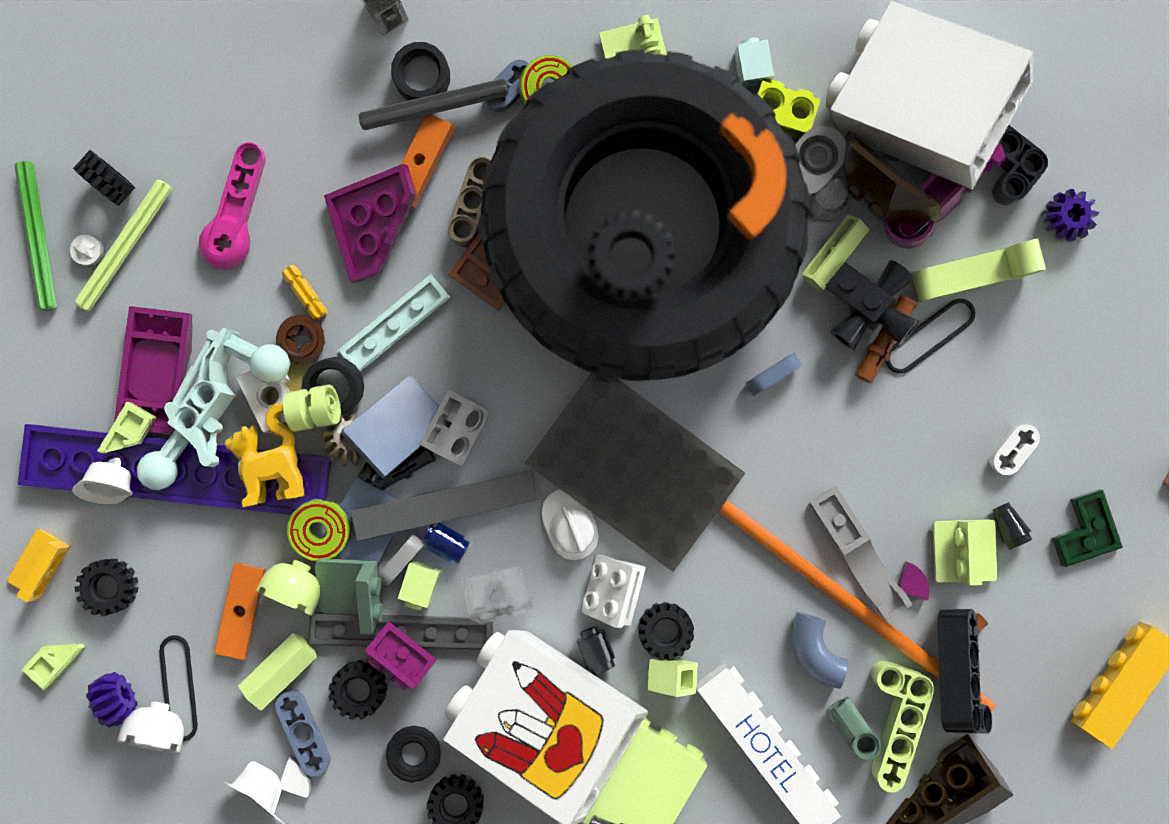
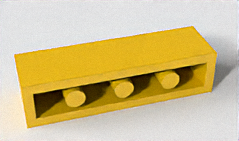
[1070,622,1169,749]

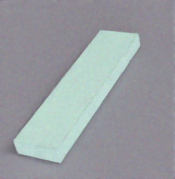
[337,274,451,372]

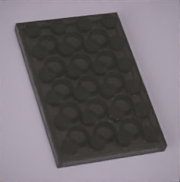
[525,372,745,572]

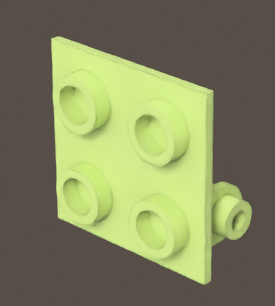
[599,15,666,58]

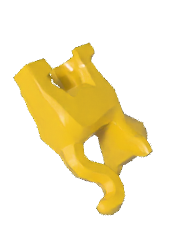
[225,403,304,507]

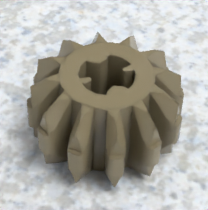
[321,414,364,467]

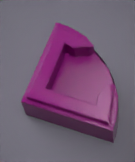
[898,561,929,600]

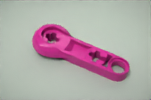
[198,142,266,270]

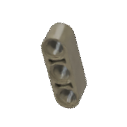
[448,157,491,247]

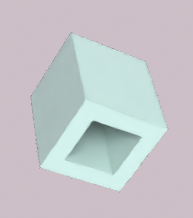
[734,37,774,88]

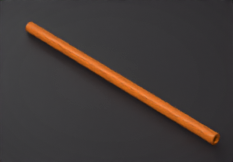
[717,500,995,712]

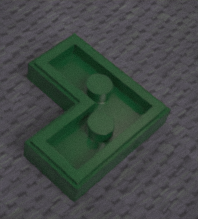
[1052,489,1123,567]

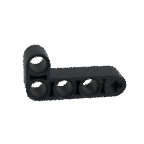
[992,125,1048,205]
[938,609,992,734]

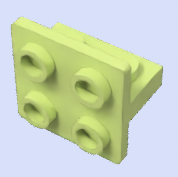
[933,519,997,585]

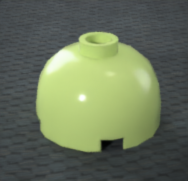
[256,560,320,615]

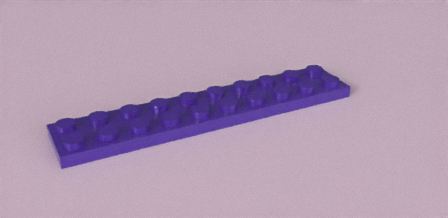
[18,424,331,515]

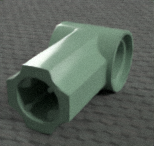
[826,696,881,760]

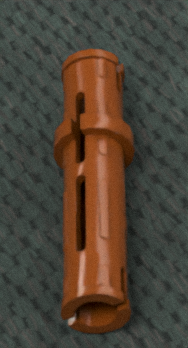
[854,296,917,384]

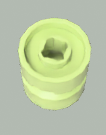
[283,384,341,432]

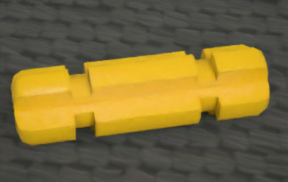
[282,265,327,320]

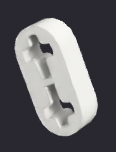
[989,424,1040,475]

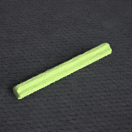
[75,179,172,311]

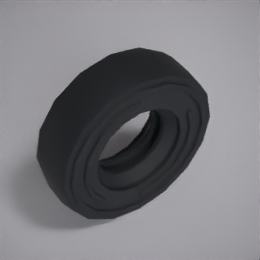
[385,725,441,783]

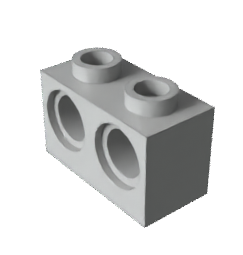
[420,390,490,466]

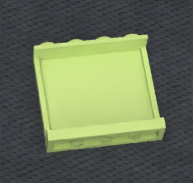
[581,717,707,824]

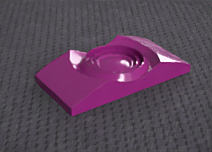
[114,306,192,435]

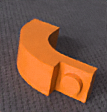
[719,113,786,241]

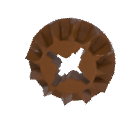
[276,315,326,364]

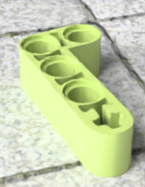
[911,239,1046,302]
[870,660,934,793]

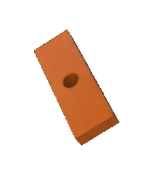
[402,115,455,209]
[214,562,266,660]

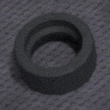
[391,42,450,101]
[301,357,365,415]

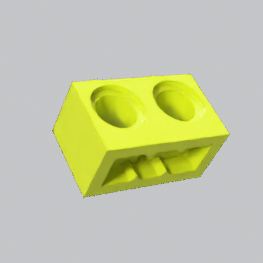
[757,80,821,139]

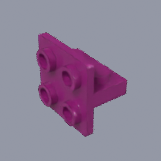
[364,621,437,691]

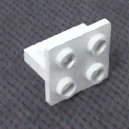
[582,554,646,629]

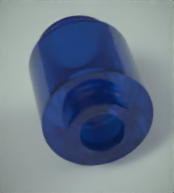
[422,522,470,564]

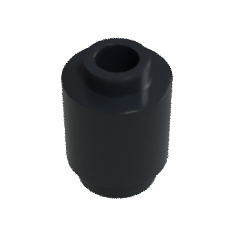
[576,626,615,675]

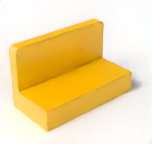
[7,529,71,602]

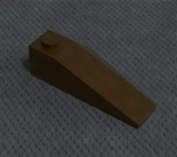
[886,734,1014,824]

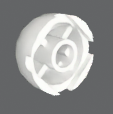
[117,702,184,753]

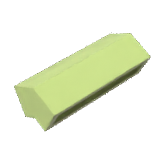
[802,214,870,292]
[238,633,317,711]

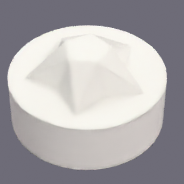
[70,235,104,266]

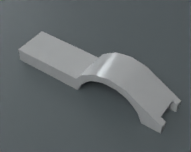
[809,486,913,621]

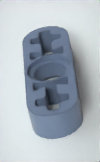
[275,689,331,776]

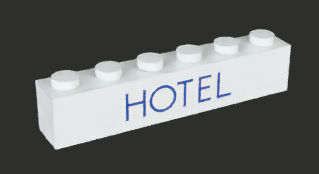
[697,662,841,824]

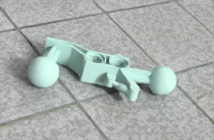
[137,328,290,490]

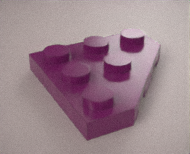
[324,164,417,283]

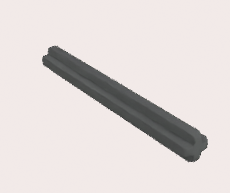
[359,78,508,130]

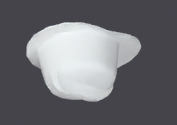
[72,457,133,504]
[541,488,599,560]
[224,762,285,824]

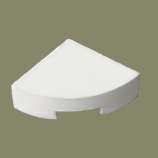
[281,757,311,798]

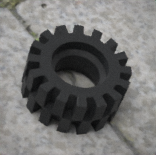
[73,150,135,206]
[75,558,138,616]
[638,602,694,660]
[328,660,388,720]
[426,774,484,824]

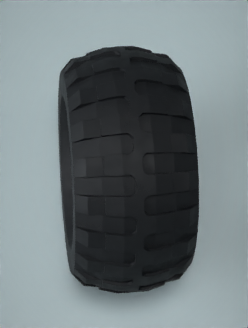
[480,50,810,381]

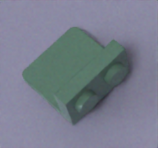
[315,558,383,634]

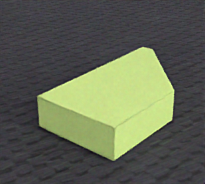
[98,402,157,453]
[21,644,85,691]

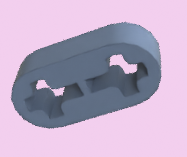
[486,59,528,112]
[746,352,803,396]

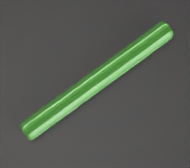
[15,161,57,310]

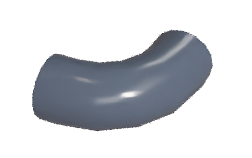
[792,612,848,689]

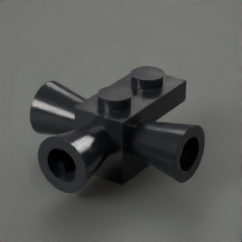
[826,260,919,350]

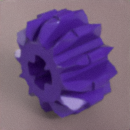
[1042,189,1100,242]
[86,672,138,728]

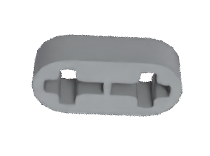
[378,534,425,588]

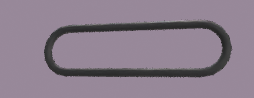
[885,299,976,373]
[159,635,198,741]

